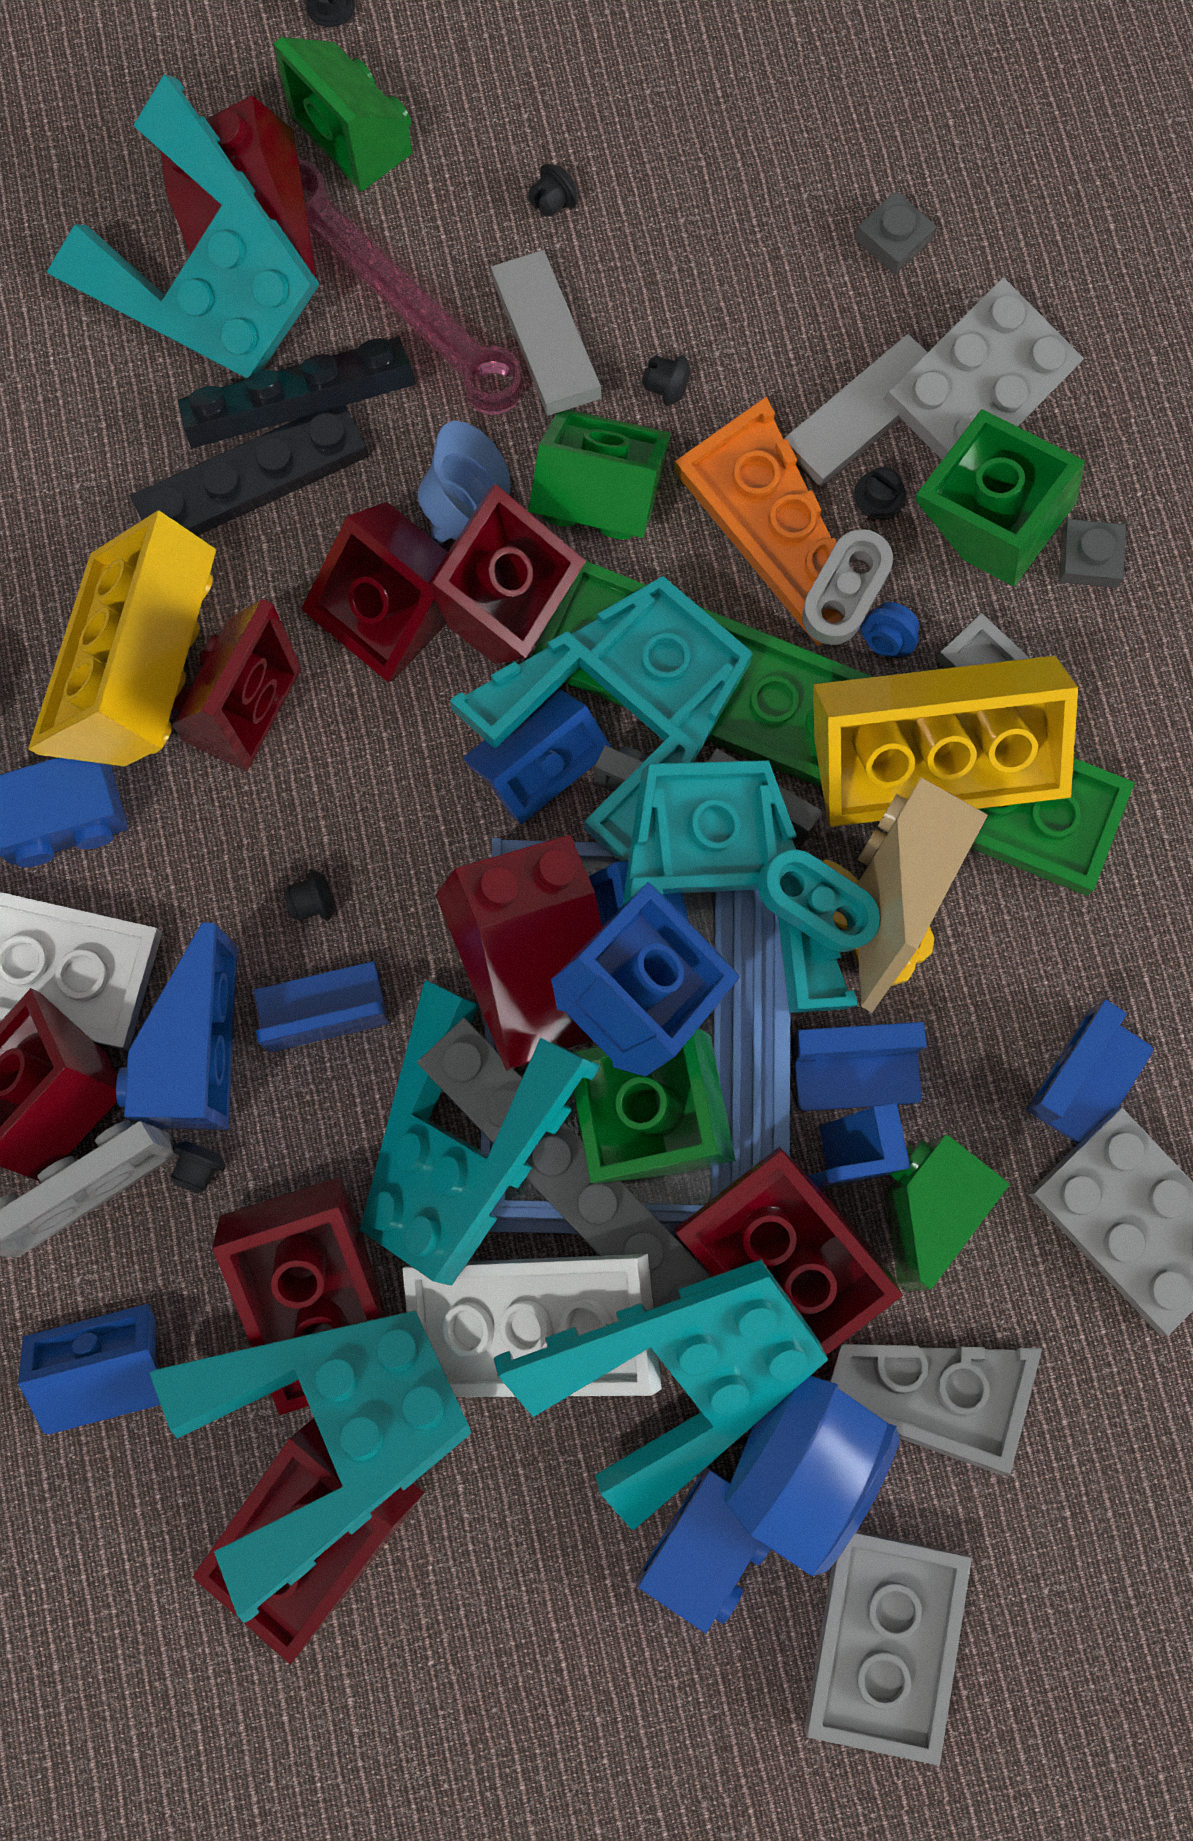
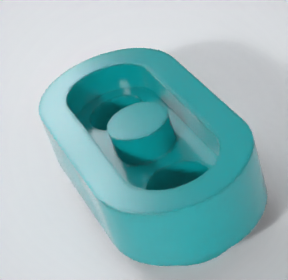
[758,850,880,952]

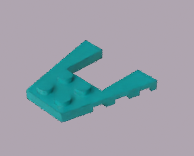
[47,75,320,378]
[450,576,753,862]
[622,761,858,1013]
[360,980,600,1286]
[494,1260,828,1530]
[149,1311,472,1623]

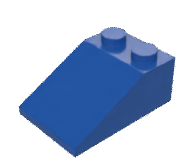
[116,922,238,1130]

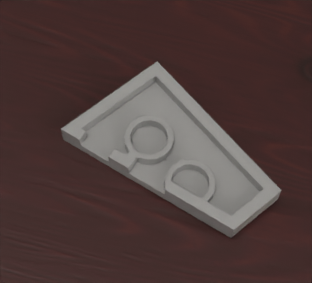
[827,1344,1042,1476]

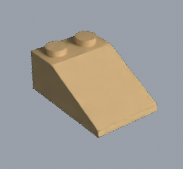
[857,777,988,1013]

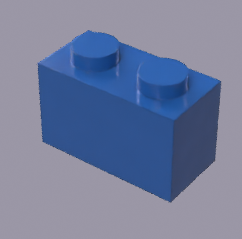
[0,758,129,868]
[636,1466,771,1634]

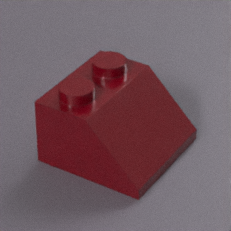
[428,484,586,664]
[301,502,448,683]
[0,988,117,1182]

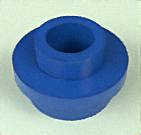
[860,602,919,658]

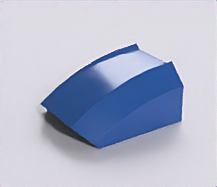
[551,882,740,1077]
[725,1376,900,1576]

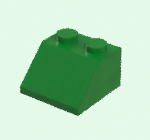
[273,37,412,192]
[916,409,1085,587]
[528,410,672,539]
[574,1028,736,1184]
[885,1134,1010,1291]

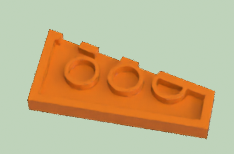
[674,396,842,646]

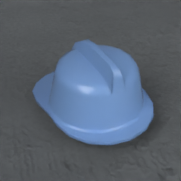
[417,421,511,544]

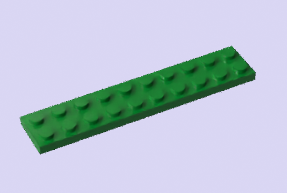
[533,561,1135,896]

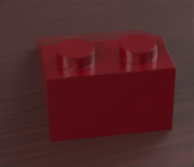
[160,95,316,278]
[171,599,302,771]
[435,835,602,1071]
[675,1146,903,1355]
[212,1176,387,1416]
[192,1418,425,1665]

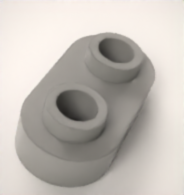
[802,529,893,645]

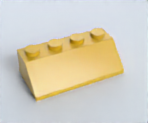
[28,510,217,767]
[813,655,1078,827]

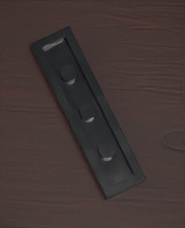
[177,337,416,449]
[130,405,369,536]

